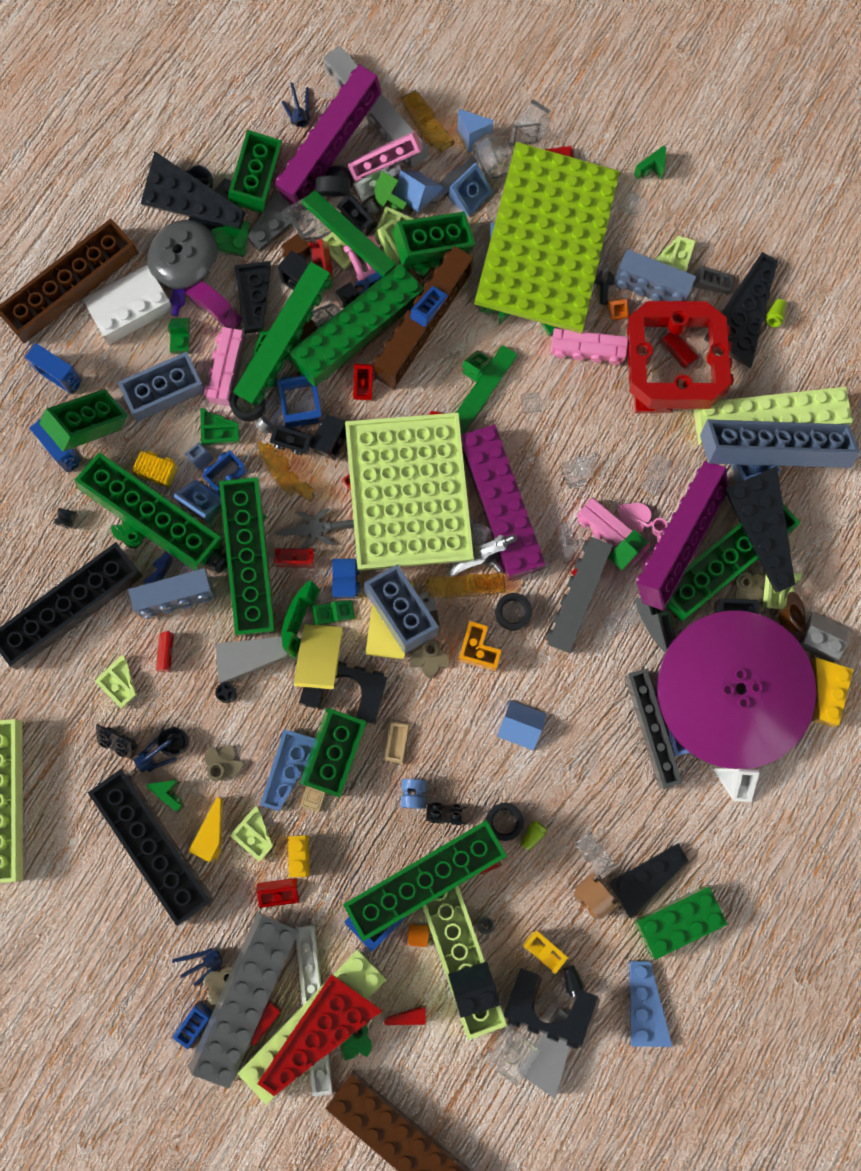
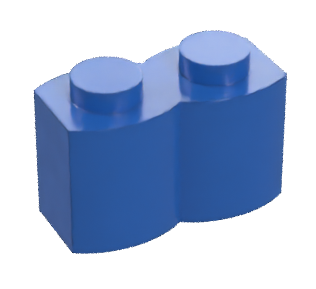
[332,559,360,599]

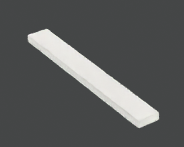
[295,925,334,1097]

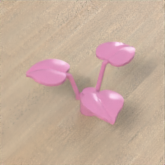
[618,503,670,571]

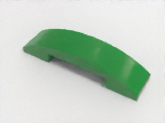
[282,581,320,658]

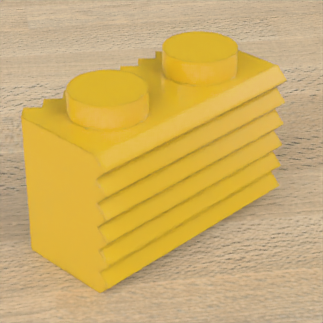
[132,450,178,488]
[287,835,310,877]

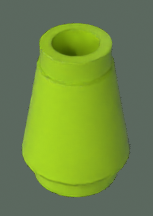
[766,299,786,327]
[520,820,548,851]

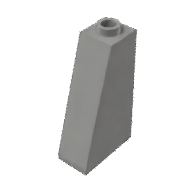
[216,637,289,684]
[518,1007,571,1098]

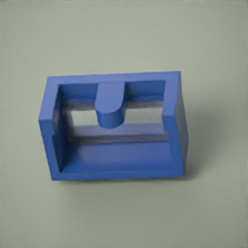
[202,450,247,496]

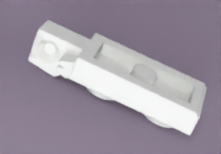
[353,165,402,201]

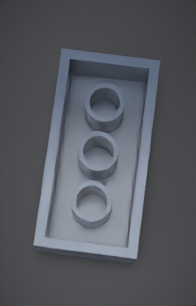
[614,249,696,301]
[118,352,205,422]
[364,564,439,654]
[128,568,216,620]

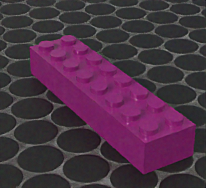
[275,64,382,210]
[461,424,546,581]
[636,461,729,611]

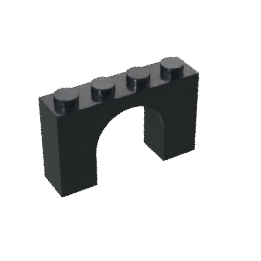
[299,661,388,724]
[504,968,600,1050]

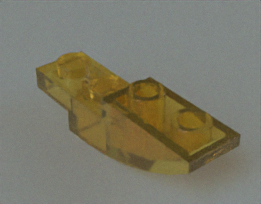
[401,90,455,153]
[258,441,315,502]
[427,573,506,599]

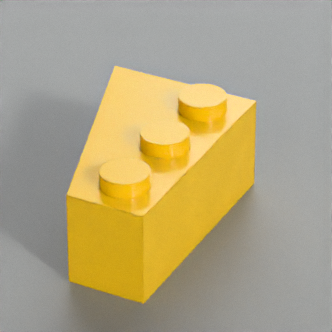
[810,658,854,727]

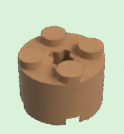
[573,872,619,920]

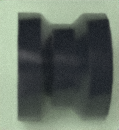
[53,508,76,529]
[206,549,228,574]
[215,682,237,704]

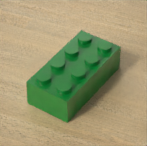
[228,130,282,213]
[392,211,476,266]
[39,389,128,452]
[299,708,366,797]
[633,886,728,960]

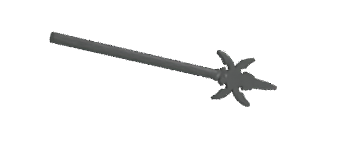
[276,508,354,549]

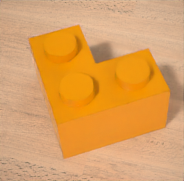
[458,621,502,672]

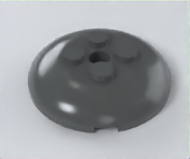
[147,220,218,289]

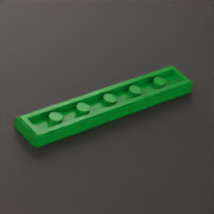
[302,190,396,277]
[456,345,518,435]

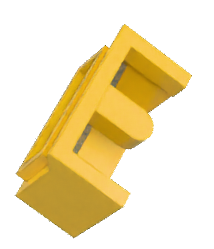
[522,930,568,974]

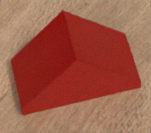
[353,364,374,400]

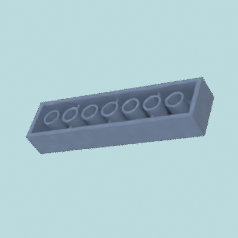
[700,419,860,468]

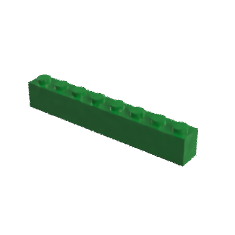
[233,262,332,407]

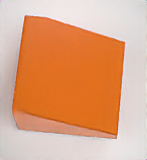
[607,298,629,320]
[407,924,429,947]

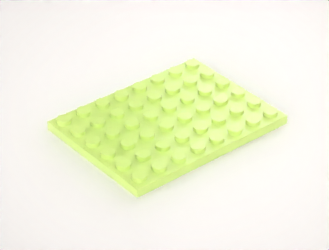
[345,413,474,571]

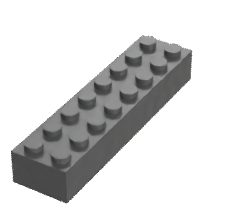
[188,911,299,1089]

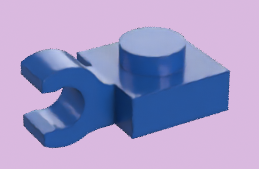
[354,272,382,296]

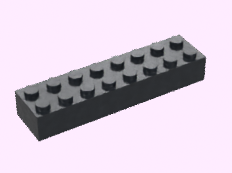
[0,542,143,670]
[87,769,214,926]

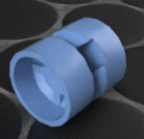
[400,779,427,809]

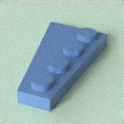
[260,729,315,811]
[629,961,672,1047]

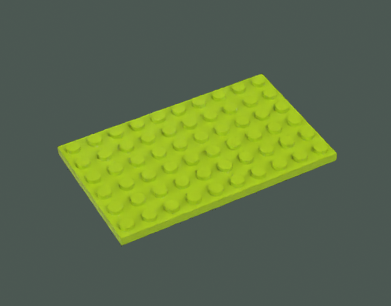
[474,142,620,334]

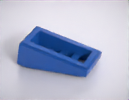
[410,286,448,327]
[172,1001,213,1050]

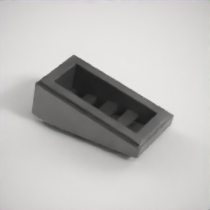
[693,265,734,294]

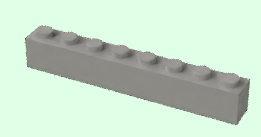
[323,46,428,168]

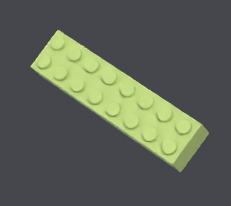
[693,387,853,445]
[0,719,23,883]
[423,886,507,1040]
[237,949,386,1105]

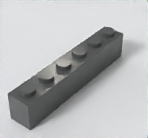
[545,537,613,654]
[624,668,682,789]

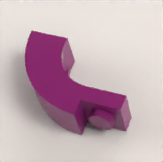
[185,281,242,329]

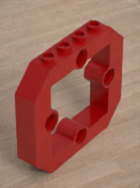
[627,301,734,409]

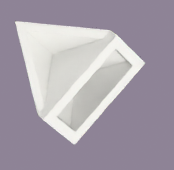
[713,769,759,802]

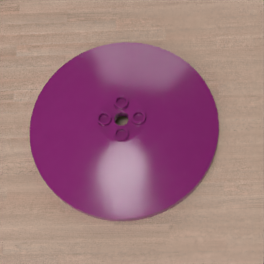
[657,611,816,769]

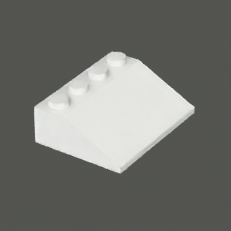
[83,265,172,345]

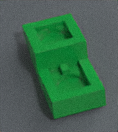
[311,600,355,625]

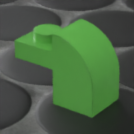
[374,171,406,211]

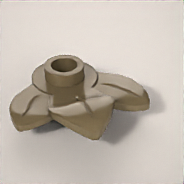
[735,572,766,604]
[410,639,449,678]
[205,745,243,781]
[203,967,233,1005]

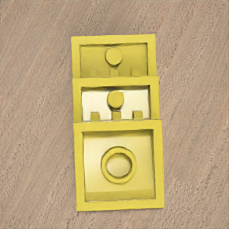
[366,581,414,659]
[294,624,343,689]

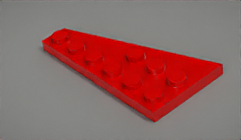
[257,973,383,1096]

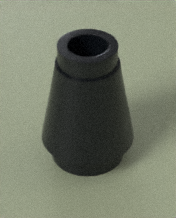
[563,965,586,998]

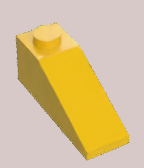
[188,797,223,862]

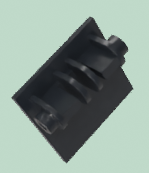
[96,724,138,759]
[426,802,466,826]

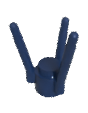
[282,82,310,127]
[134,737,177,773]
[172,948,223,986]

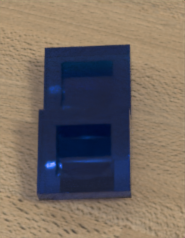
[143,552,173,585]

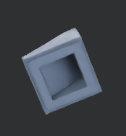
[185,442,213,470]

